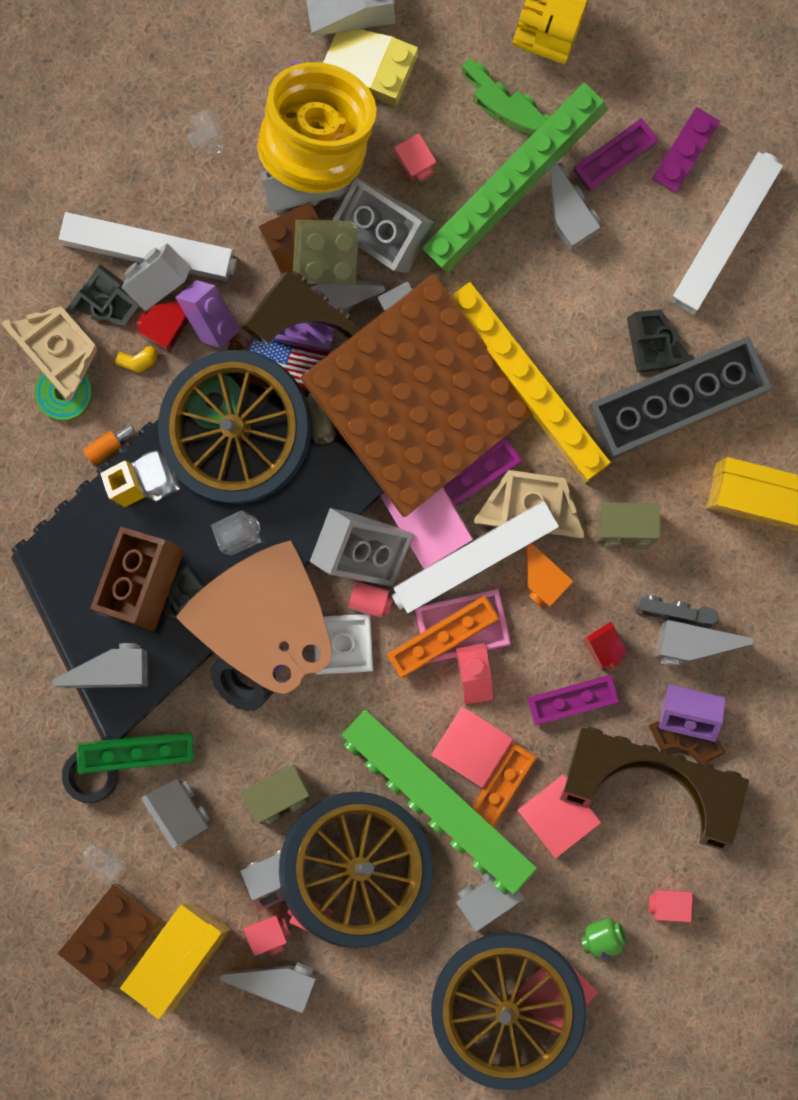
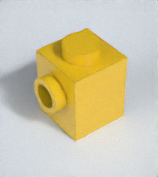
[100,461,150,507]

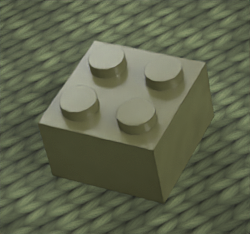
[293,220,359,285]
[597,502,660,549]
[240,765,311,826]

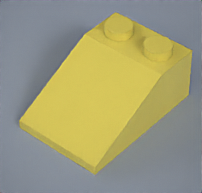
[323,29,418,107]

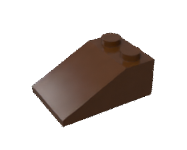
[259,202,319,275]

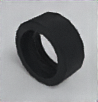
[62,751,118,803]

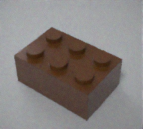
[90,526,184,632]
[57,883,162,991]

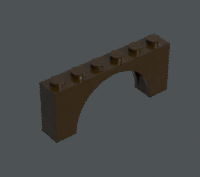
[241,271,363,346]
[559,727,749,852]

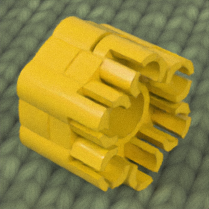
[511,0,589,65]

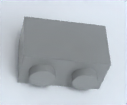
[121,243,191,311]
[456,872,524,932]

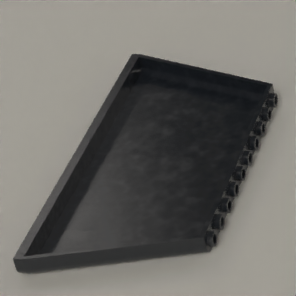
[11,374,384,740]

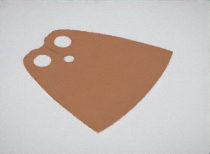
[176,541,331,694]

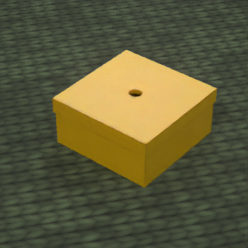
[706,457,798,532]
[120,902,232,1020]

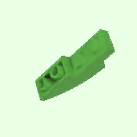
[461,58,550,136]

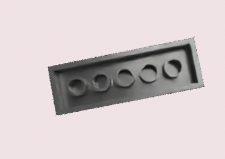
[588,336,772,460]

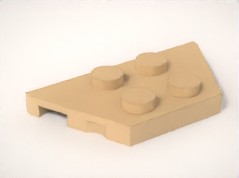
[1,306,98,402]
[474,470,584,539]

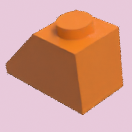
[525,543,573,608]

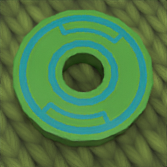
[35,373,92,421]
[187,374,241,430]

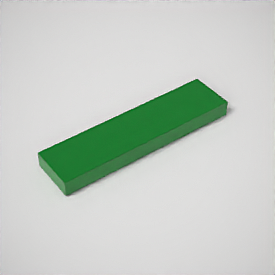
[76,732,194,774]

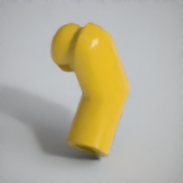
[115,346,158,373]

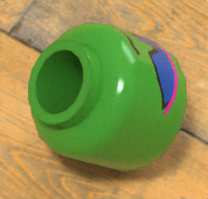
[581,918,627,960]

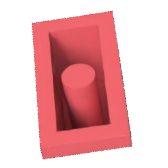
[455,643,493,705]

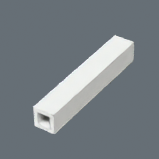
[670,152,783,315]
[59,212,237,282]
[392,501,559,613]

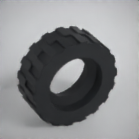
[211,658,276,711]

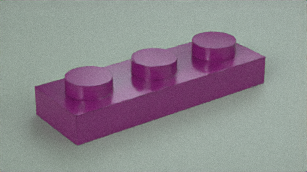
[652,107,720,194]
[573,118,659,192]
[443,437,522,507]
[527,674,619,726]

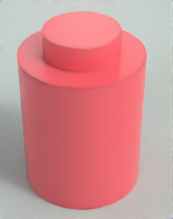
[348,581,393,618]

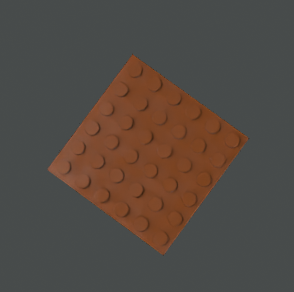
[299,274,533,517]

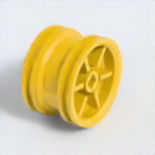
[257,62,377,193]

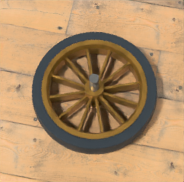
[158,350,312,504]
[279,791,433,948]
[431,933,586,1090]

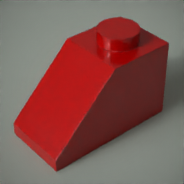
[136,300,189,353]
[582,622,627,670]

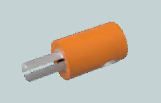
[82,424,135,467]

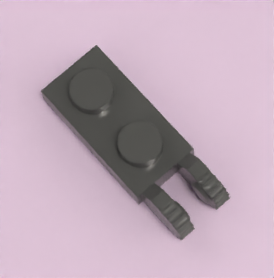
[635,595,719,629]

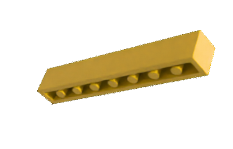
[451,282,611,484]

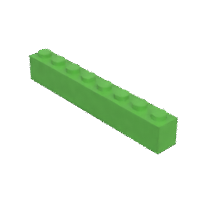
[422,82,609,273]
[342,710,538,896]

